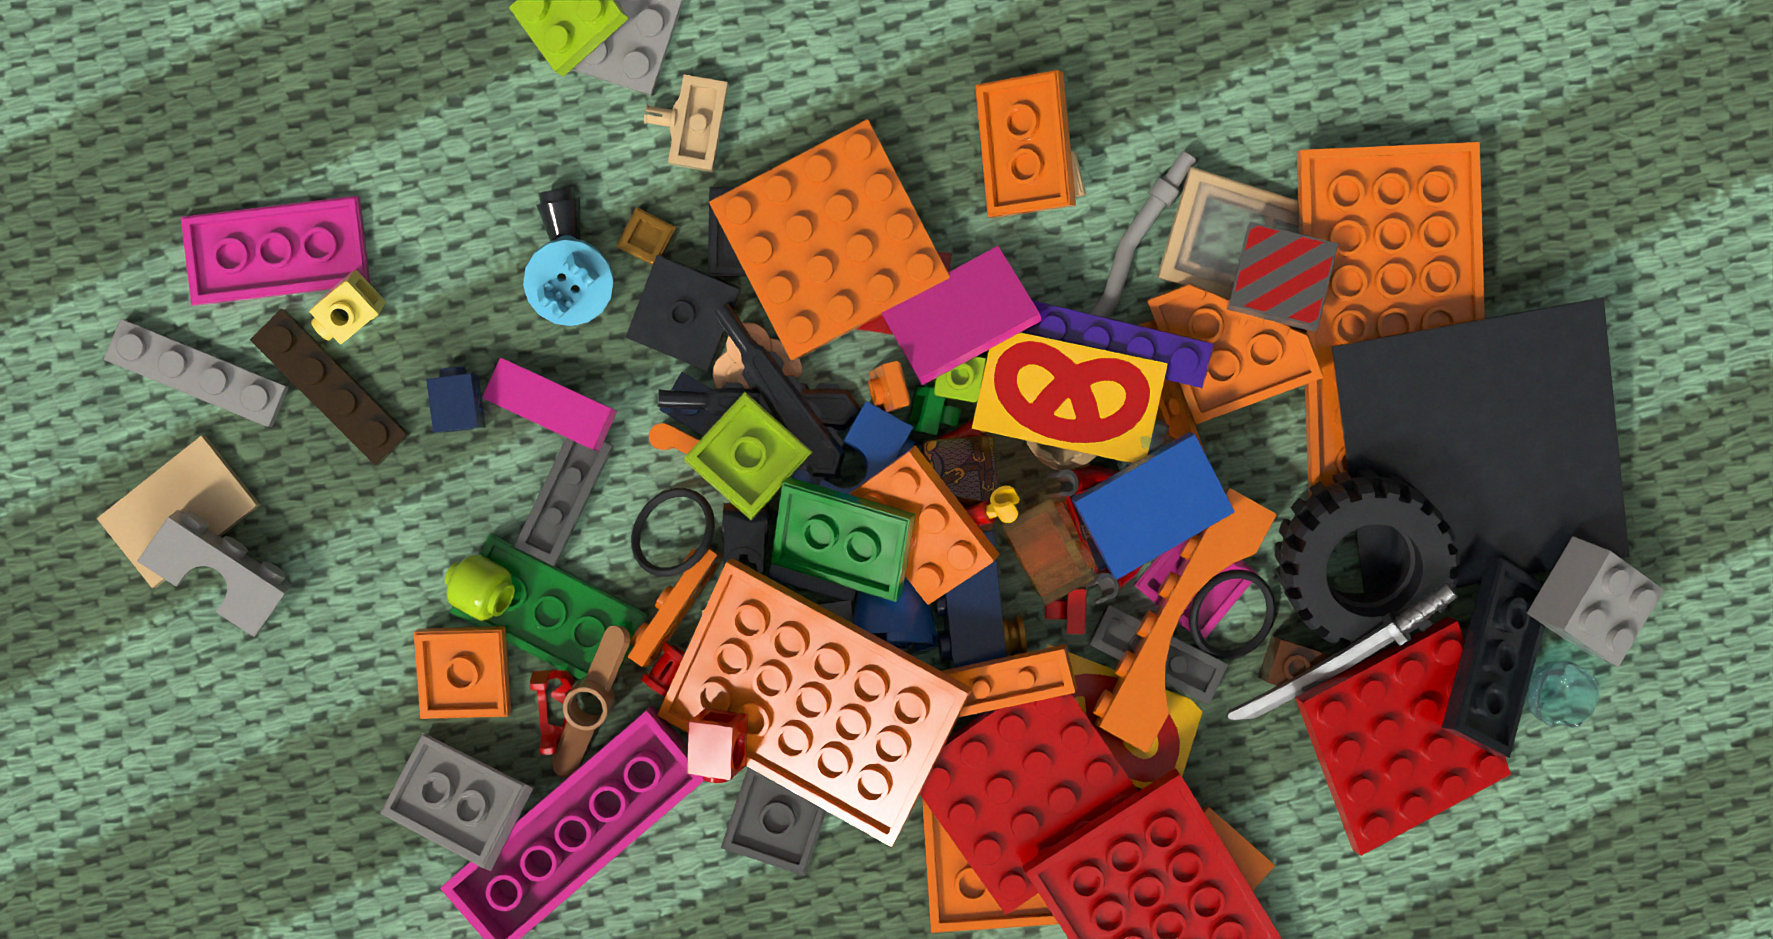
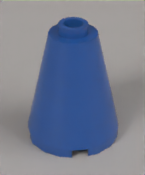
[852,577,939,652]

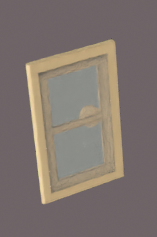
[1157,166,1299,299]

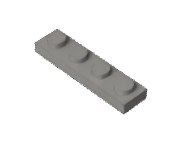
[104,319,289,428]

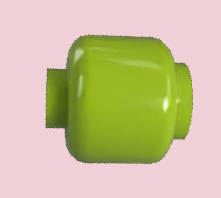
[444,554,515,621]

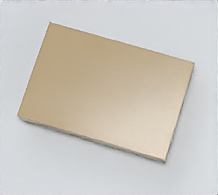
[97,436,260,588]

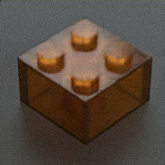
[997,497,1096,605]

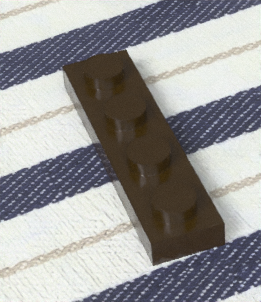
[250,308,410,466]

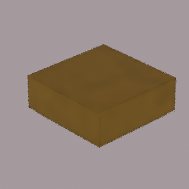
[616,207,677,265]

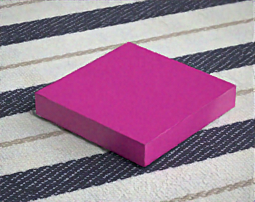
[1133,541,1259,639]

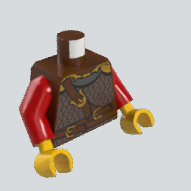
[920,418,1020,531]

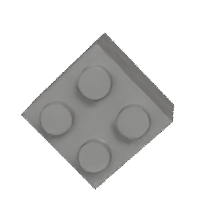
[1527,536,1664,667]

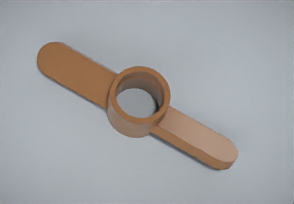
[551,625,630,777]

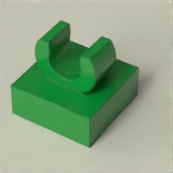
[907,386,961,435]

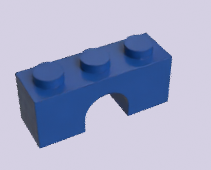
[819,401,915,494]

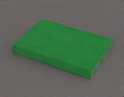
[771,477,915,602]

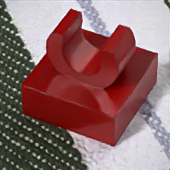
[1045,587,1087,634]

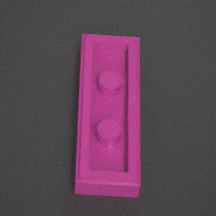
[482,358,617,452]

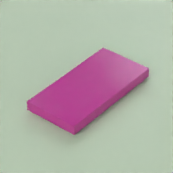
[181,196,371,306]

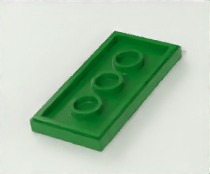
[450,533,649,683]

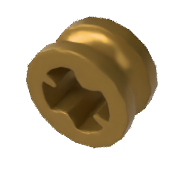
[1003,614,1027,656]

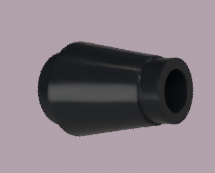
[536,187,580,241]

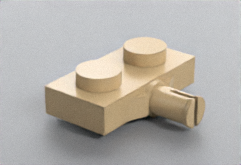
[644,74,729,172]

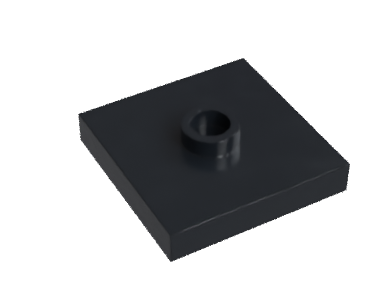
[625,254,742,371]

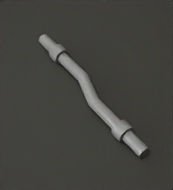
[1090,151,1197,318]

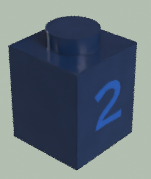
[426,366,486,433]

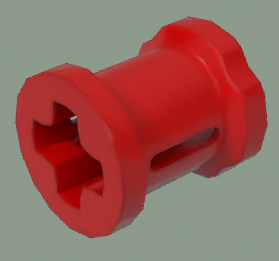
[641,641,685,697]

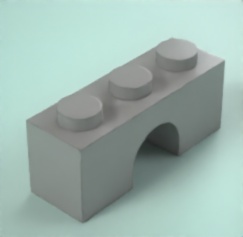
[137,510,292,637]

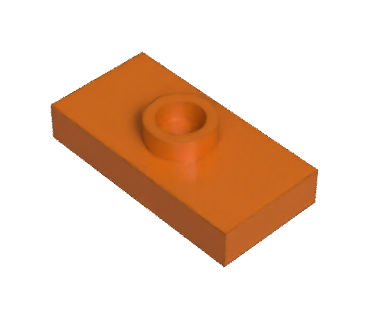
[868,361,910,413]

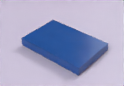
[1072,432,1235,580]

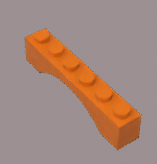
[1093,488,1277,753]

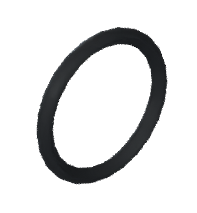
[631,488,715,577]
[1189,569,1276,659]

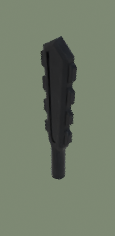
[714,303,845,479]
[657,382,861,432]

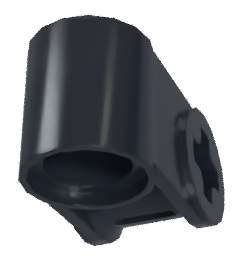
[722,503,769,575]

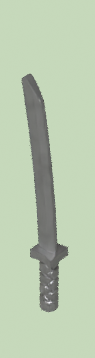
[1228,582,1458,720]

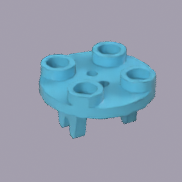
[523,235,614,326]

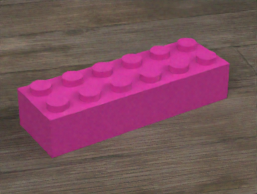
[440,705,704,939]

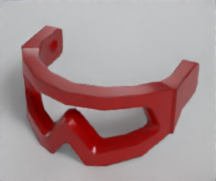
[530,670,575,755]

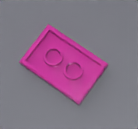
[881,246,1042,385]

